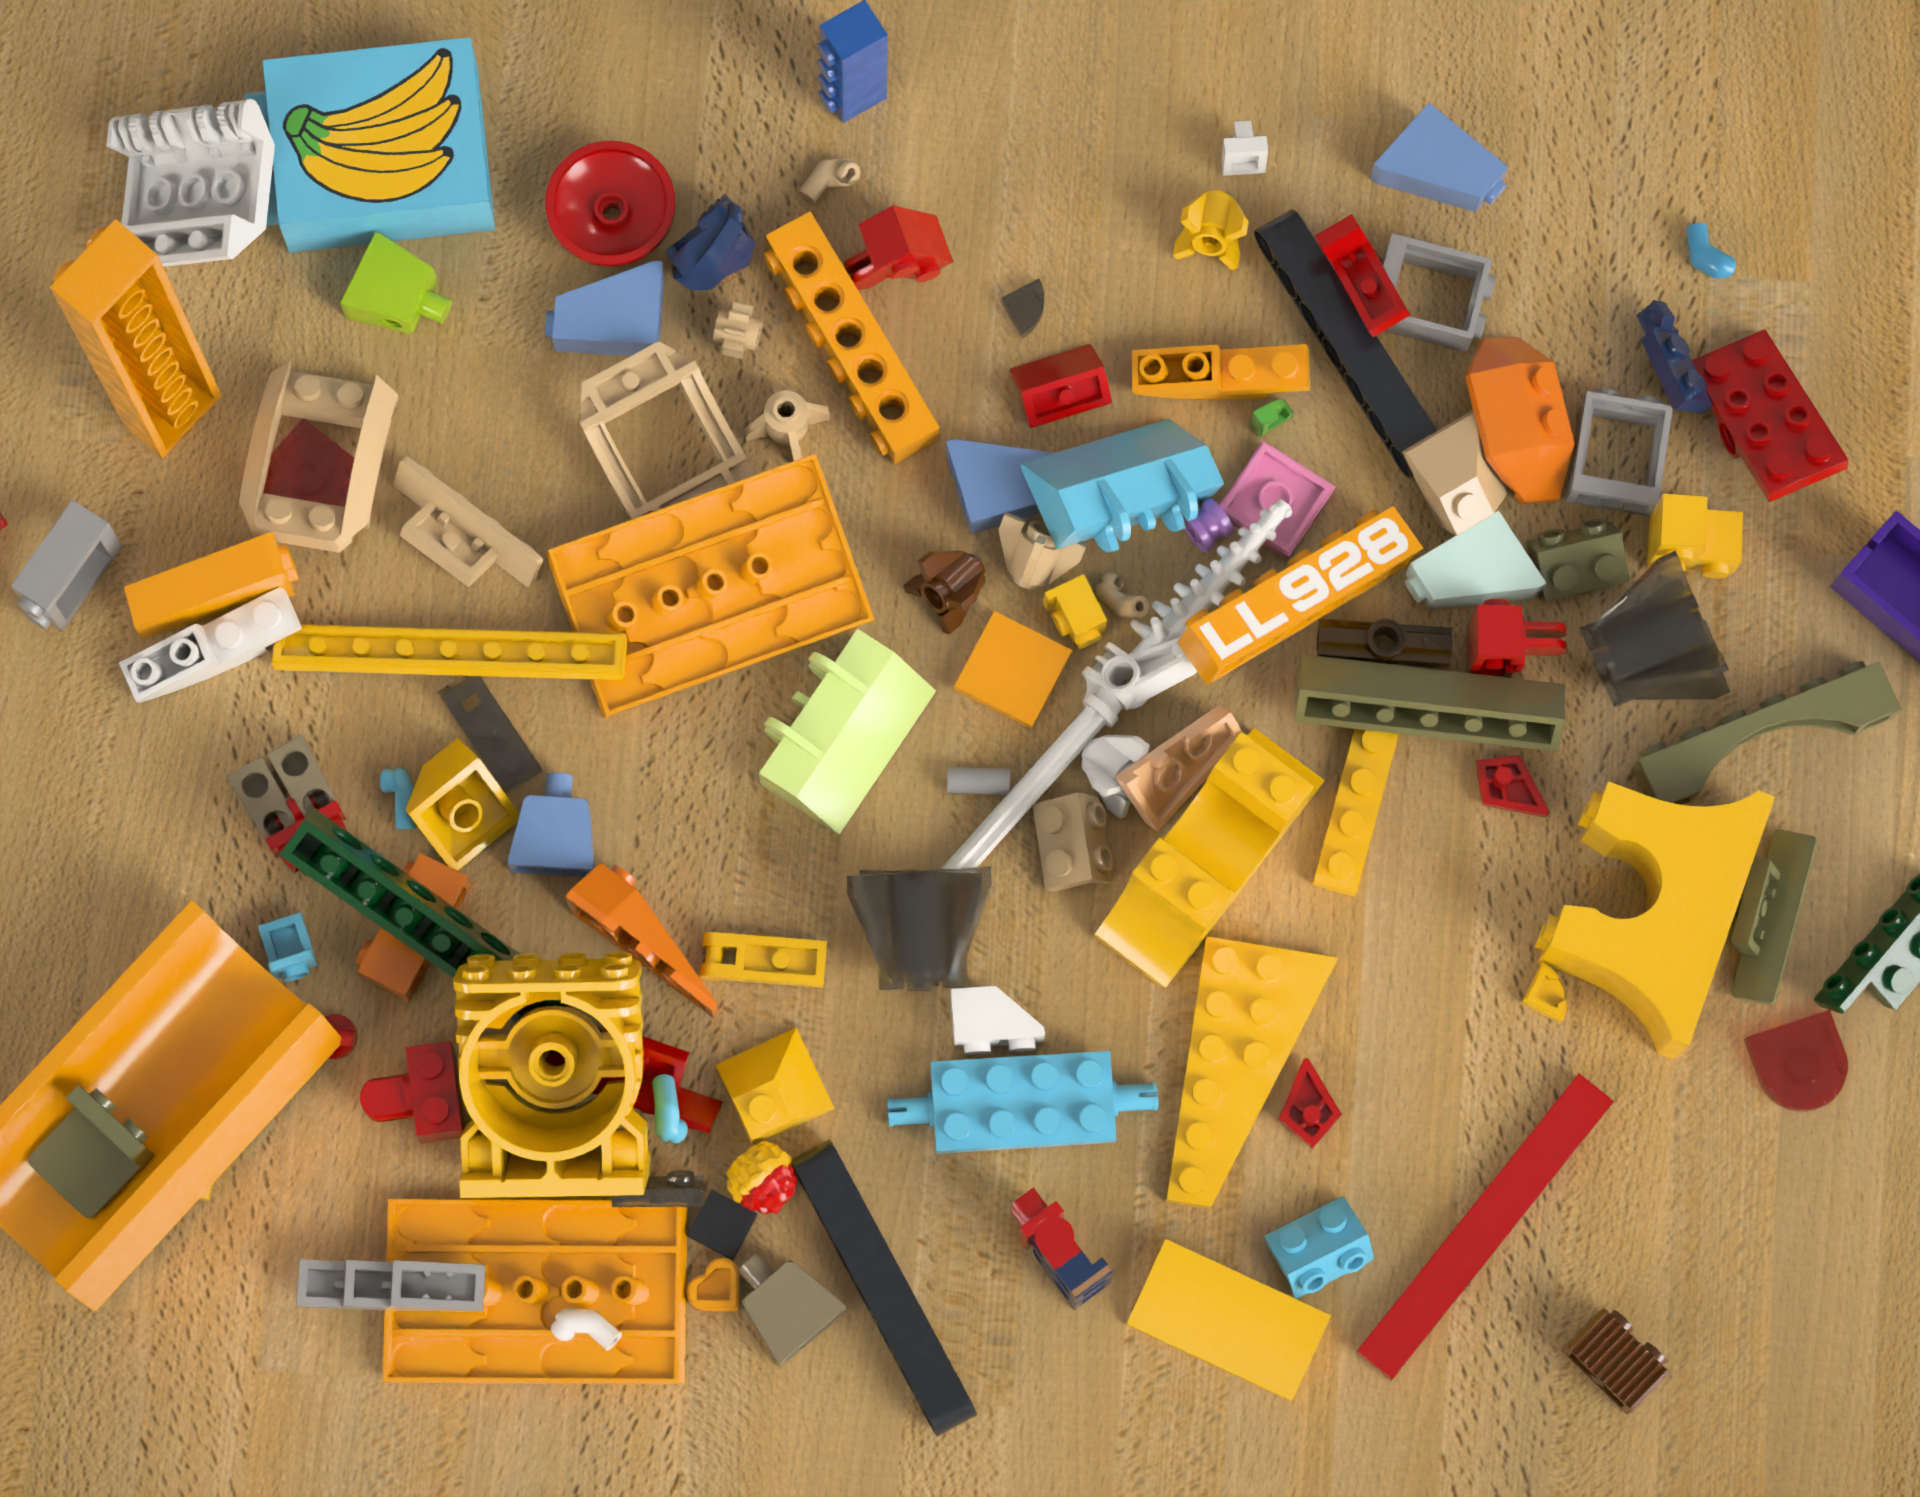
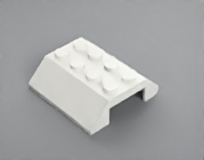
[106,99,275,267]

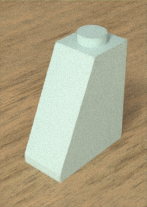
[1405,510,1546,610]

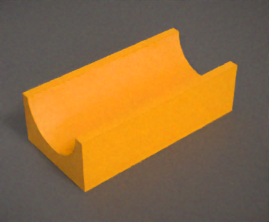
[0,900,342,1312]

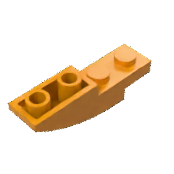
[1132,344,1310,400]

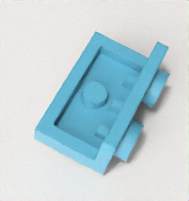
[1264,1196,1374,1298]

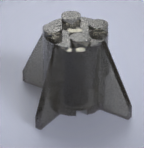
[1579,551,1730,708]
[847,866,992,991]

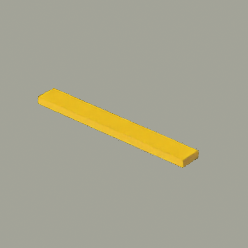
[271,624,628,680]

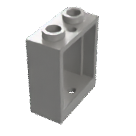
[1383,233,1497,352]
[1565,388,1673,516]
[10,500,123,632]

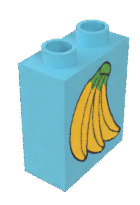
[244,37,496,253]

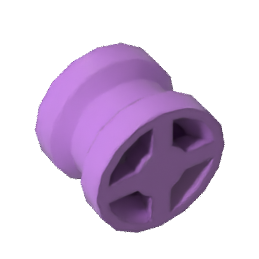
[1183,498,1235,553]

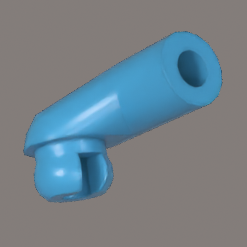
[1686,223,1736,279]

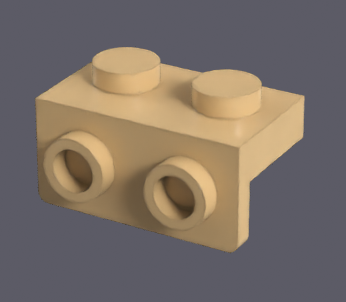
[1033,792,1113,892]

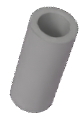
[947,767,1010,795]

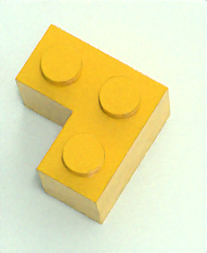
[1647,493,1743,579]

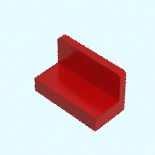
[1010,344,1112,429]

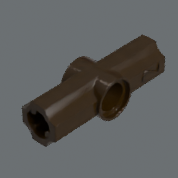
[1316,618,1452,667]

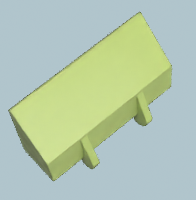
[759,629,936,835]

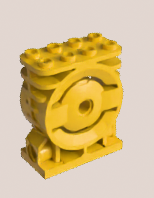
[453,952,651,1198]

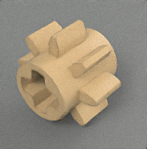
[713,302,763,359]

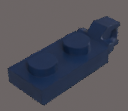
[1637,300,1713,414]

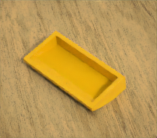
[1126,1239,1331,1401]

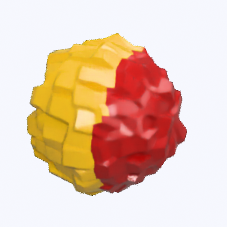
[726,1141,797,1214]

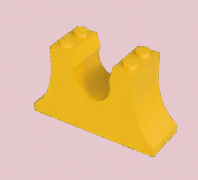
[1094,728,1325,991]
[1534,781,1775,1060]

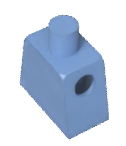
[508,773,595,877]

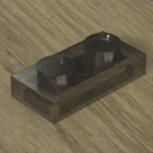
[612,1170,704,1207]

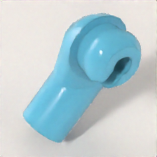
[380,767,417,829]
[652,1074,688,1143]

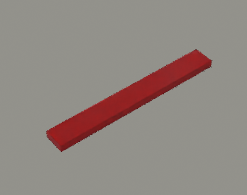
[1356,1073,1614,1381]

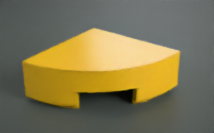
[1521,962,1567,1024]

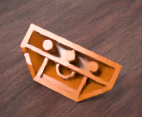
[1465,337,1575,504]

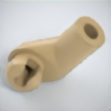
[797,158,861,204]

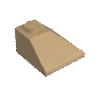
[1402,410,1510,535]

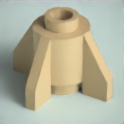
[744,381,830,462]
[998,512,1087,590]

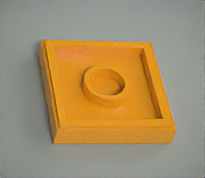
[954,611,1072,729]

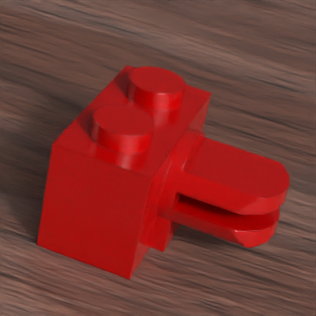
[843,205,953,290]
[1466,599,1567,678]
[360,1041,465,1144]

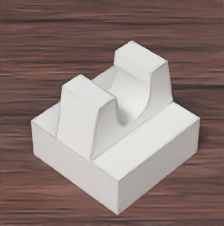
[1221,121,1268,176]

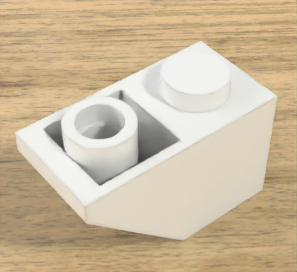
[950,986,1045,1055]

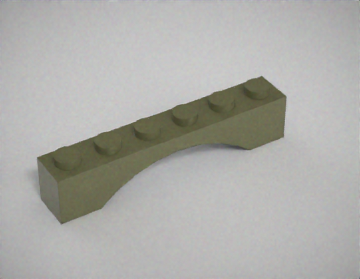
[1632,661,1902,805]

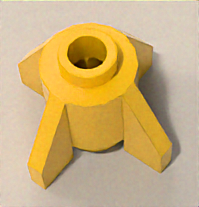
[1173,190,1249,271]

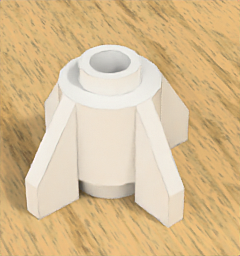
[1082,735,1150,819]

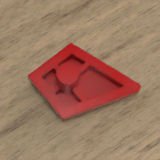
[1475,755,1549,817]
[1278,1058,1342,1149]

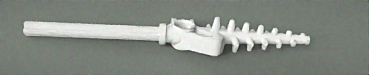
[928,499,1292,900]

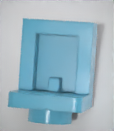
[258,912,318,982]

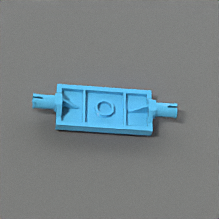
[887,1051,1158,1154]

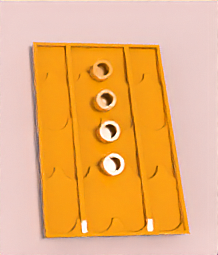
[545,453,875,718]
[383,1199,688,1385]

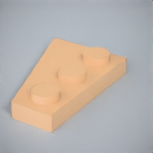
[1114,705,1242,832]

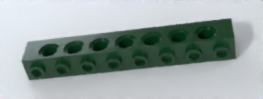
[279,807,604,1055]

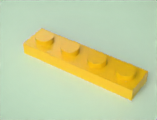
[1312,729,1399,897]

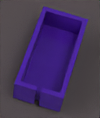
[1830,510,1920,663]

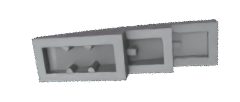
[296,1259,485,1312]

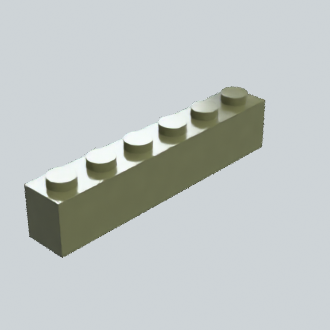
[1294,654,1565,752]

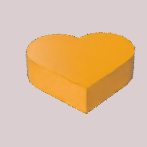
[687,1258,740,1312]

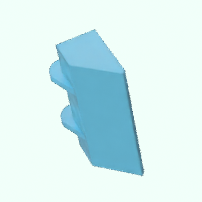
[1021,419,1224,553]

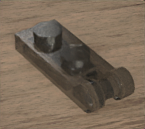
[437,676,542,795]

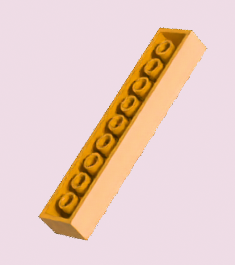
[50,219,222,459]

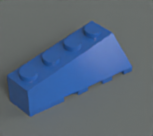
[817,0,888,123]

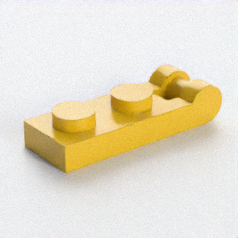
[699,932,827,988]

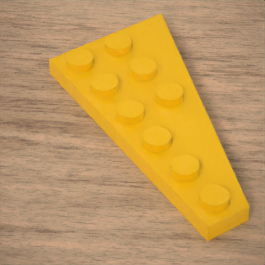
[1166,936,1338,1209]

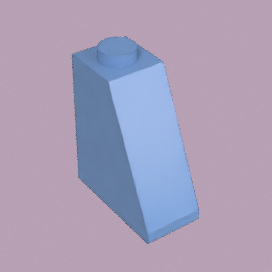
[1370,103,1508,212]
[545,261,665,356]
[945,439,1053,534]

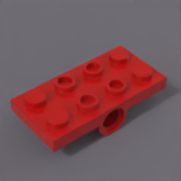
[1692,329,1849,502]

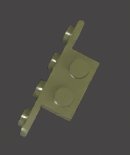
[1729,829,1818,1006]

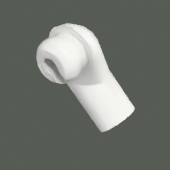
[551,1308,622,1351]

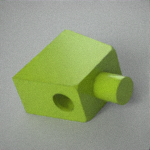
[340,232,452,334]

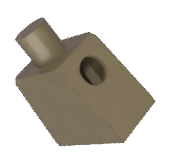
[738,1253,846,1368]

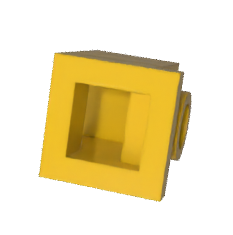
[1043,574,1107,649]

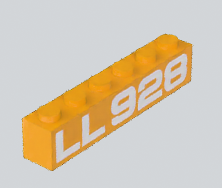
[1177,506,1423,685]

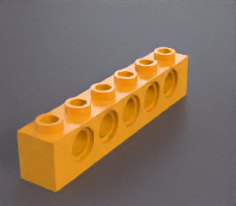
[762,211,940,465]

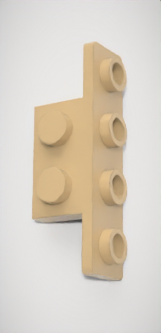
[393,456,543,588]

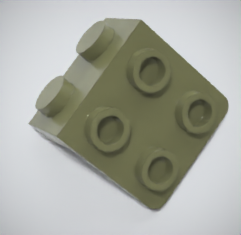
[28,1084,155,1219]

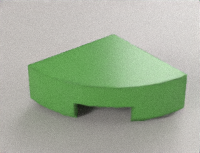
[1250,399,1294,437]

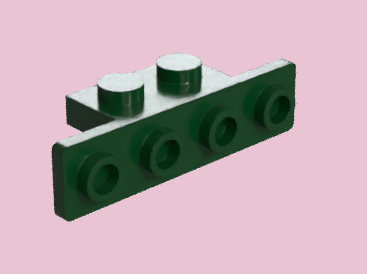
[1814,874,1920,1014]

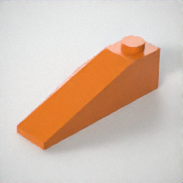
[565,863,719,1017]

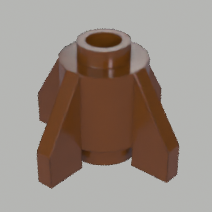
[903,550,985,634]

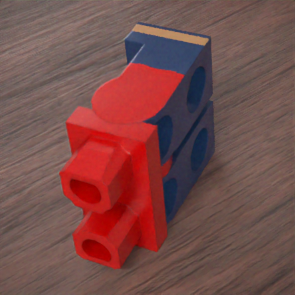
[1011,1187,1113,1310]

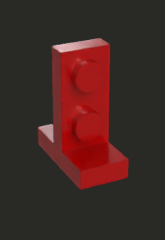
[1314,214,1411,337]

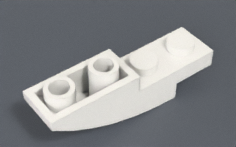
[119,587,302,703]

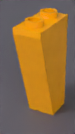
[124,532,299,639]

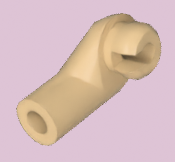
[1096,572,1149,618]

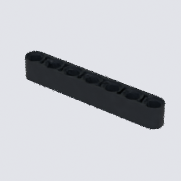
[1254,209,1437,478]
[791,1139,977,1437]

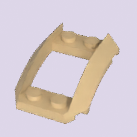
[579,341,756,520]
[239,360,398,553]

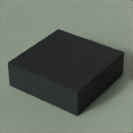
[687,1190,757,1261]

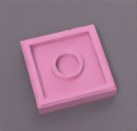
[1219,441,1336,560]

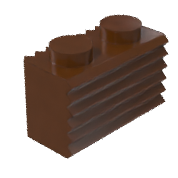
[1561,1308,1670,1414]

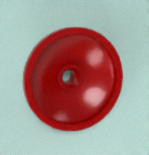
[545,140,676,267]

